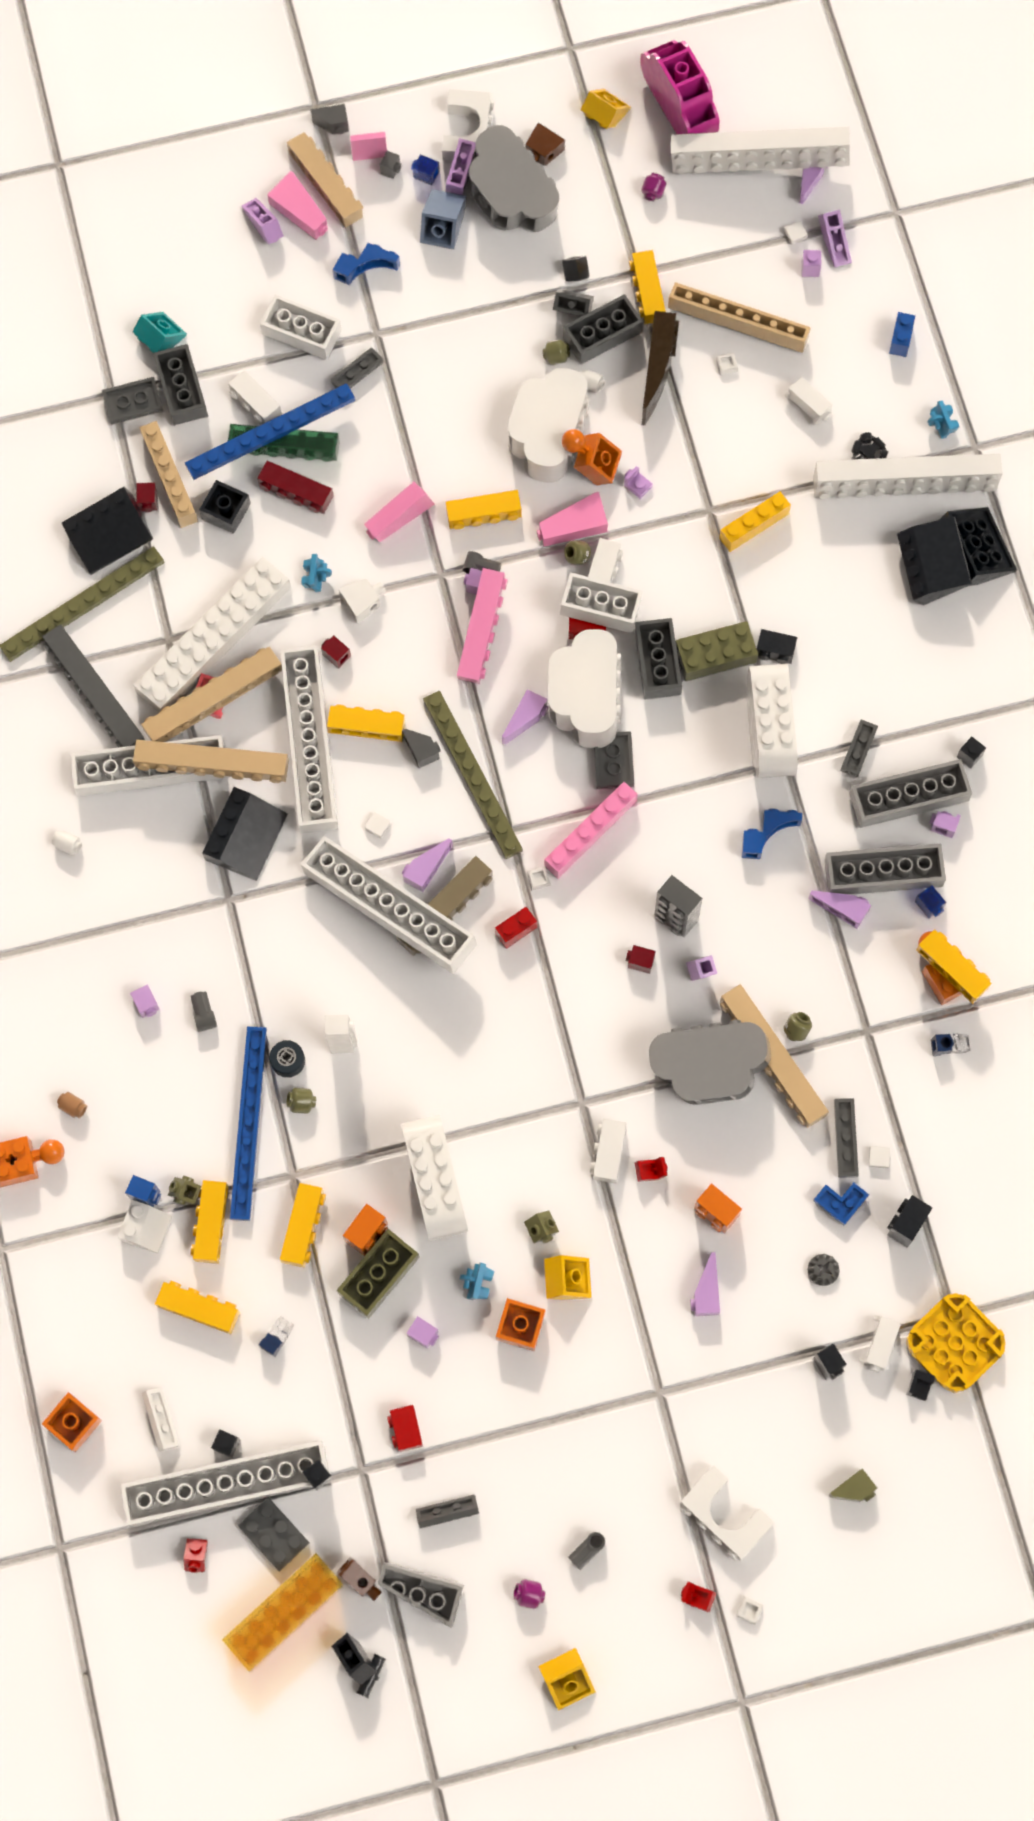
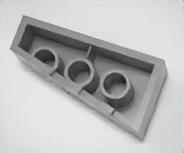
[378,1562,464,1628]

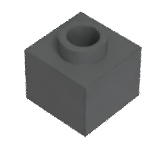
[380,150,402,179]

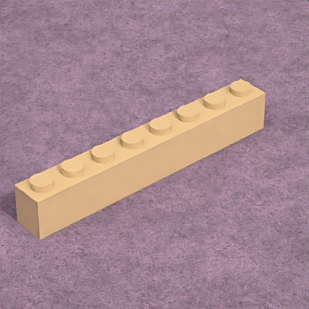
[668,282,811,353]
[141,646,282,742]
[133,740,289,783]
[720,984,829,1128]

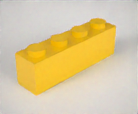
[629,250,666,325]
[445,490,522,530]
[719,491,791,552]
[327,704,406,742]
[916,929,992,1004]
[190,1180,229,1264]
[279,1183,326,1268]
[155,1281,240,1334]

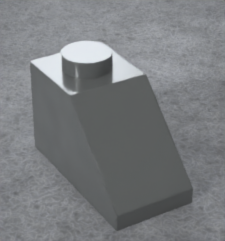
[310,104,349,134]
[402,729,441,768]

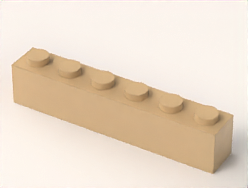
[287,132,364,228]
[140,421,198,528]

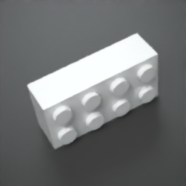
[260,294,342,360]
[560,572,643,633]

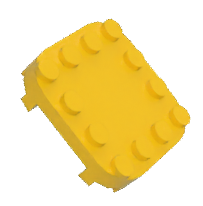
[906,1293,1006,1393]

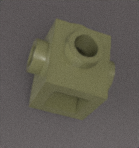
[168,1175,202,1206]
[524,1211,559,1244]

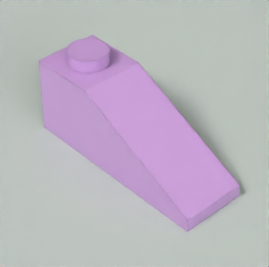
[445,138,476,195]
[800,167,828,204]
[242,198,284,245]
[818,210,852,267]
[502,689,549,745]
[402,838,453,892]
[808,890,871,929]
[690,1252,720,1316]

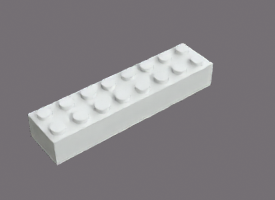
[71,735,228,796]

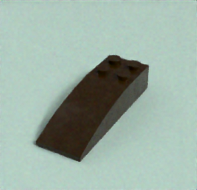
[642,311,679,425]

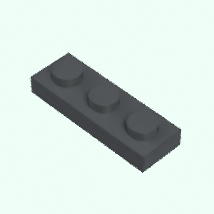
[331,347,384,389]
[840,719,878,777]
[415,1494,479,1529]

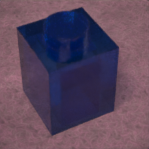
[411,154,440,185]
[915,885,947,919]

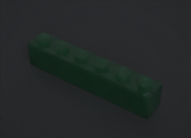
[228,424,340,462]

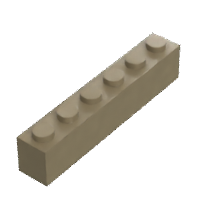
[396,856,493,956]

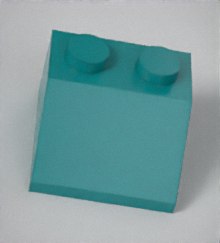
[132,312,187,353]

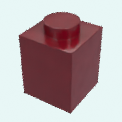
[136,482,157,512]
[321,635,351,669]
[625,945,656,974]

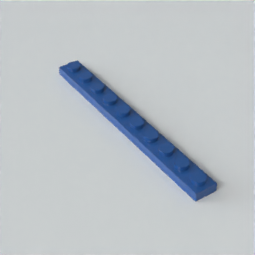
[184,383,356,480]
[230,1026,267,1221]

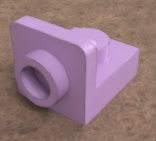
[624,466,653,499]

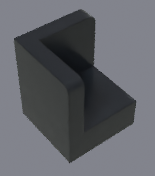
[562,256,590,282]
[906,1369,936,1401]

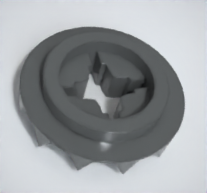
[808,1254,840,1286]

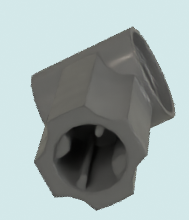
[462,551,502,574]
[191,991,217,1032]
[568,1532,605,1570]

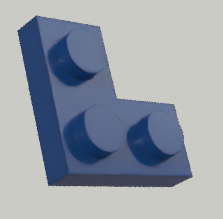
[813,1182,869,1226]

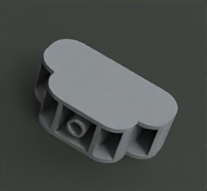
[468,125,560,232]
[649,1020,771,1105]

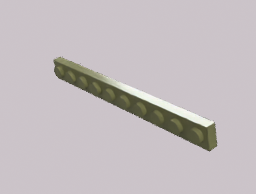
[0,546,165,662]
[423,690,523,859]

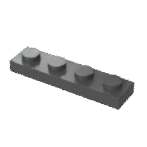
[834,1098,859,1178]

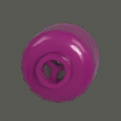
[641,173,667,201]
[513,1579,545,1609]

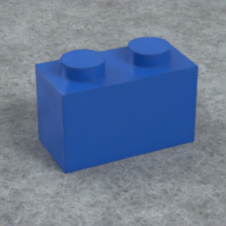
[889,312,916,357]
[125,1175,161,1207]

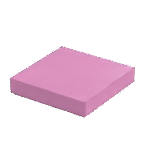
[350,132,387,161]

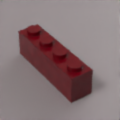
[257,460,334,514]

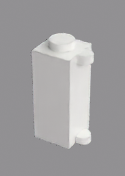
[784,377,833,425]
[859,1315,901,1373]

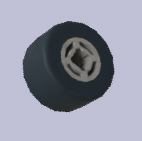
[269,1040,305,1078]

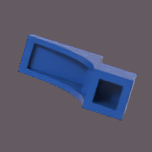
[332,242,400,285]
[741,808,803,859]

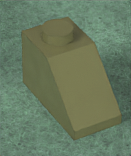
[828,1468,878,1502]

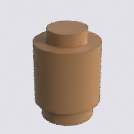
[57,1092,88,1119]

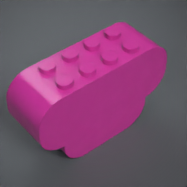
[640,40,720,134]

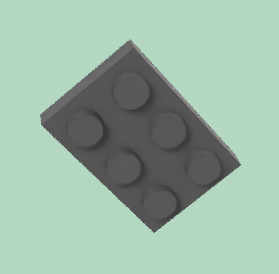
[101,377,163,425]
[594,731,634,789]
[238,1497,310,1572]

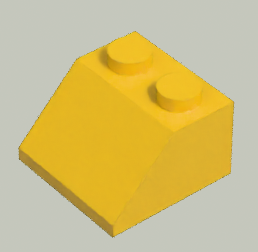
[580,89,631,129]
[544,1255,592,1300]
[538,1648,596,1711]

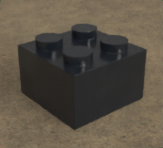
[199,480,251,534]
[887,1195,933,1248]

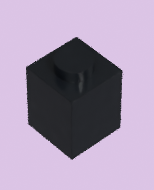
[957,736,986,768]
[211,1429,241,1458]
[303,1460,333,1491]

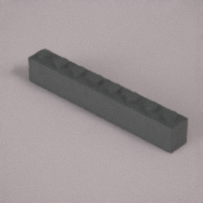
[42,624,145,748]

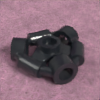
[851,432,889,460]

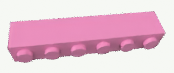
[457,568,508,684]
[544,782,638,879]

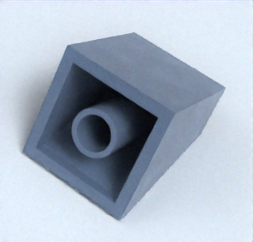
[420,189,466,249]

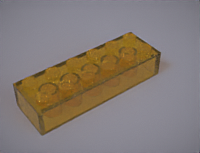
[222,1553,345,1672]

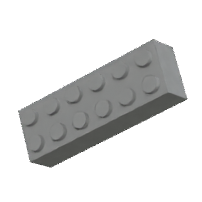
[849,759,972,828]
[824,844,946,894]

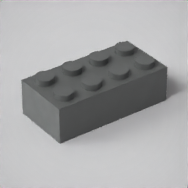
[563,294,643,365]
[153,344,208,426]
[634,618,682,700]
[654,875,703,938]

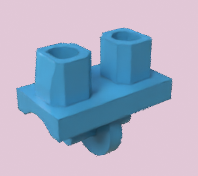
[927,400,959,439]
[301,554,332,592]
[459,1263,494,1300]

